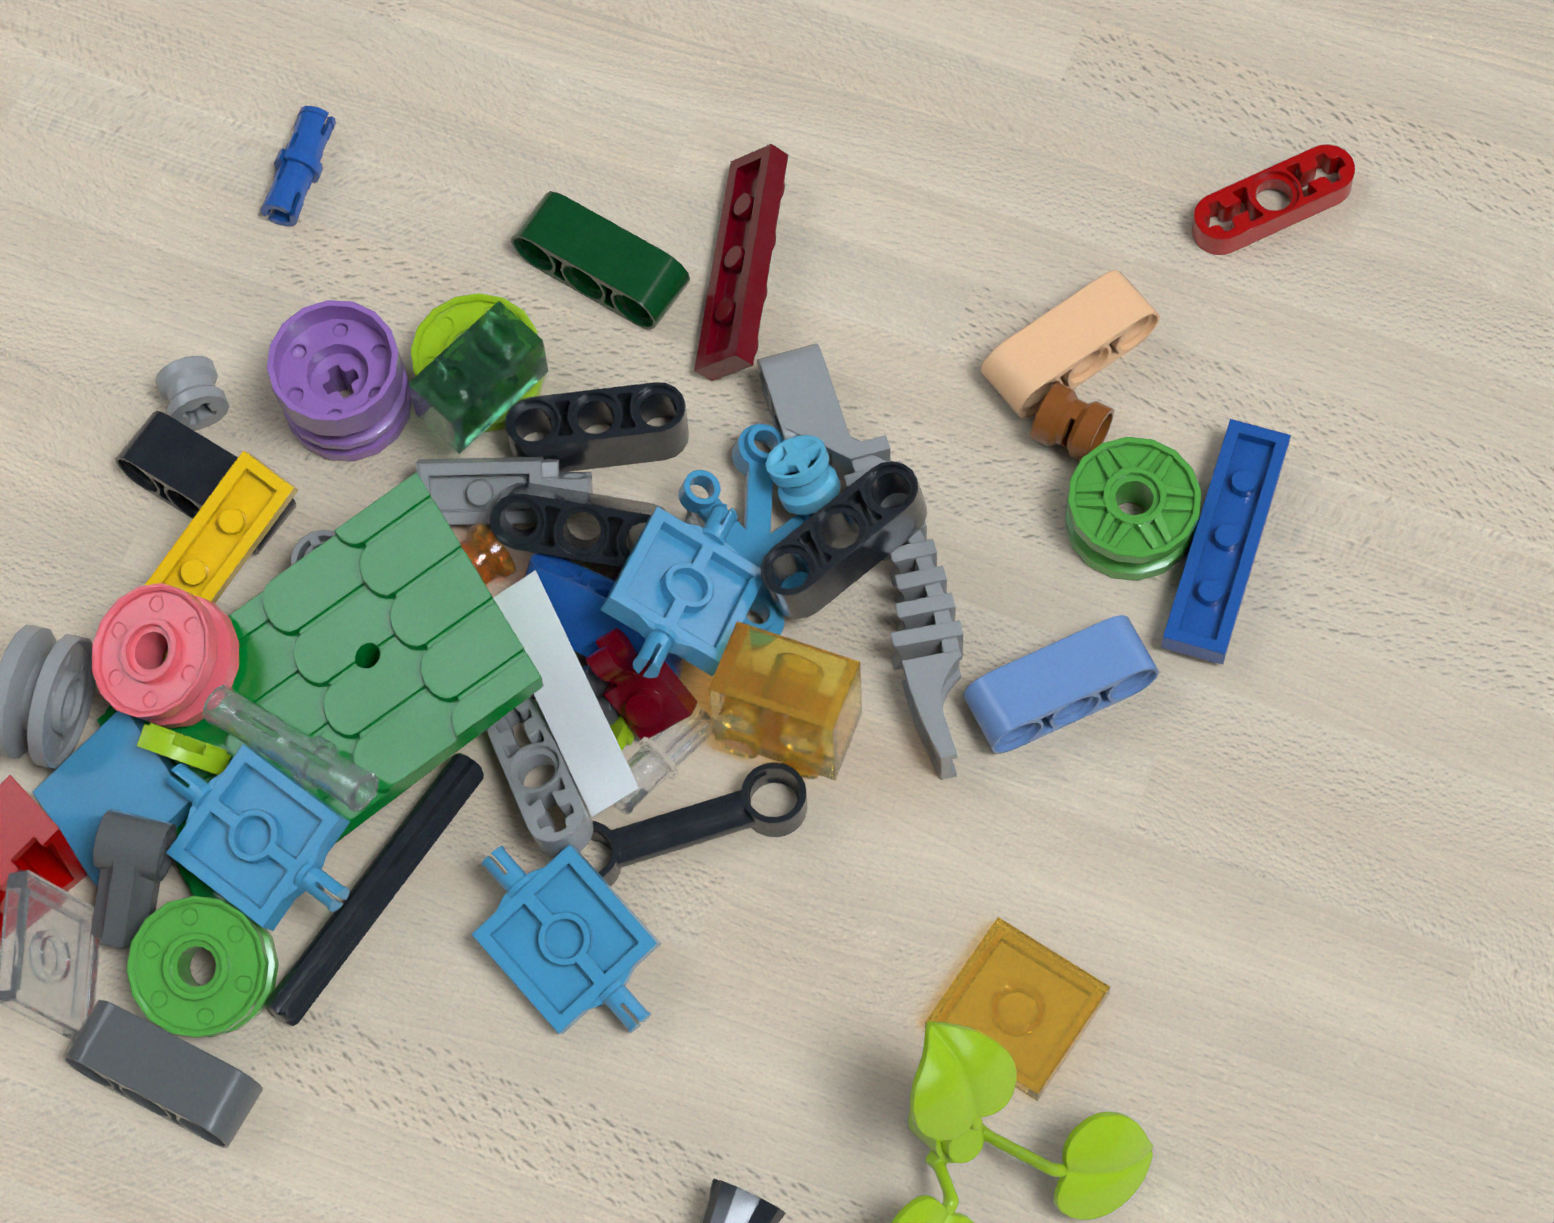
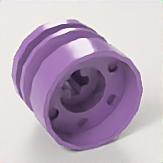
[267,300,413,461]

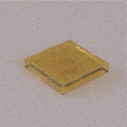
[925,917,1111,1101]

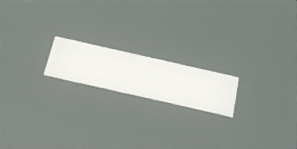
[493,570,639,817]

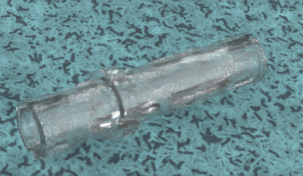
[203,685,379,812]

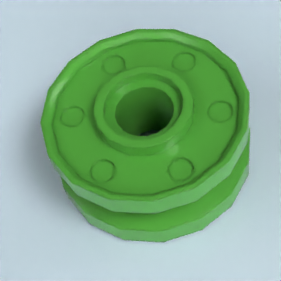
[1065,437,1201,581]
[127,896,279,1038]

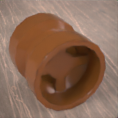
[1030,382,1115,462]

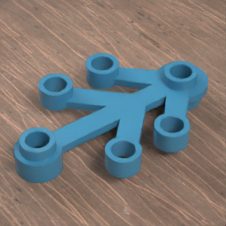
[678,424,814,651]

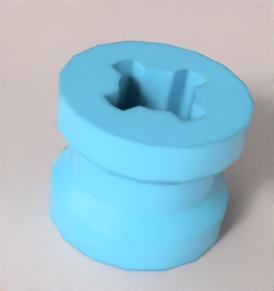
[765,435,841,515]

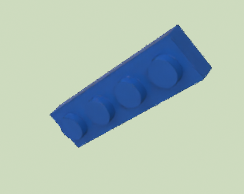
[1161,419,1291,665]

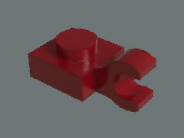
[586,627,698,742]

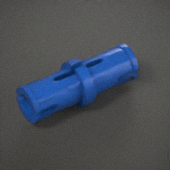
[260,106,336,226]

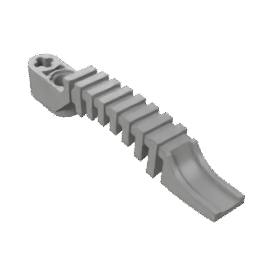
[757,343,963,780]

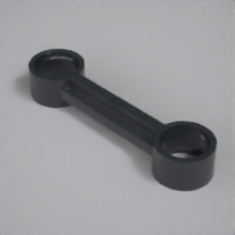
[565,762,808,886]

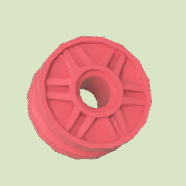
[92,583,239,728]

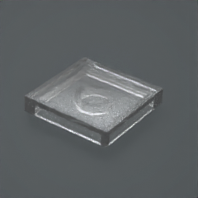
[0,870,101,1040]

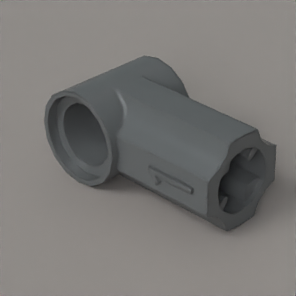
[91,809,177,949]

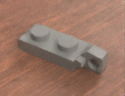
[416,457,593,525]

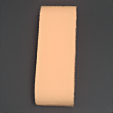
[981,270,1160,419]

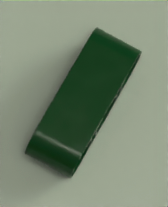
[511,191,690,330]

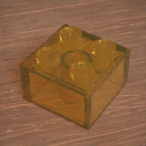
[708,621,862,781]

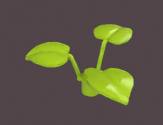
[891,1021,1154,1223]

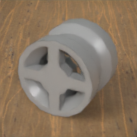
[155,356,229,431]

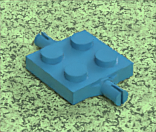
[600,503,763,678]
[165,744,350,931]
[472,844,661,1034]

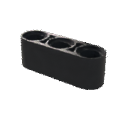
[505,382,689,472]
[115,411,296,555]
[761,461,927,619]
[490,483,669,567]

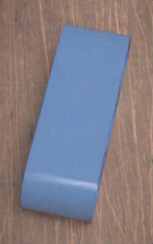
[963,615,1159,753]

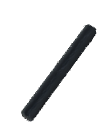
[266,753,484,1026]

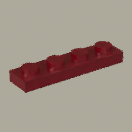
[694,144,789,381]

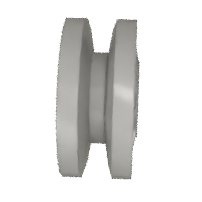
[0,624,95,768]

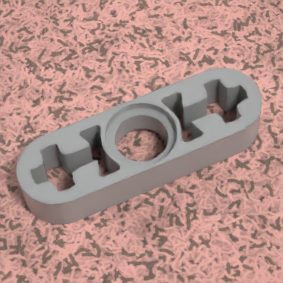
[487,698,593,858]

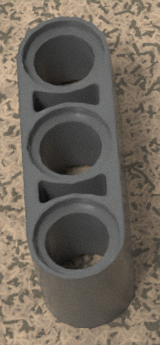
[63,999,263,1148]

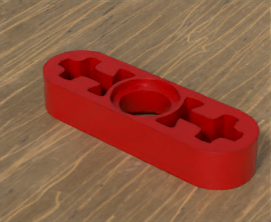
[1192,144,1355,255]

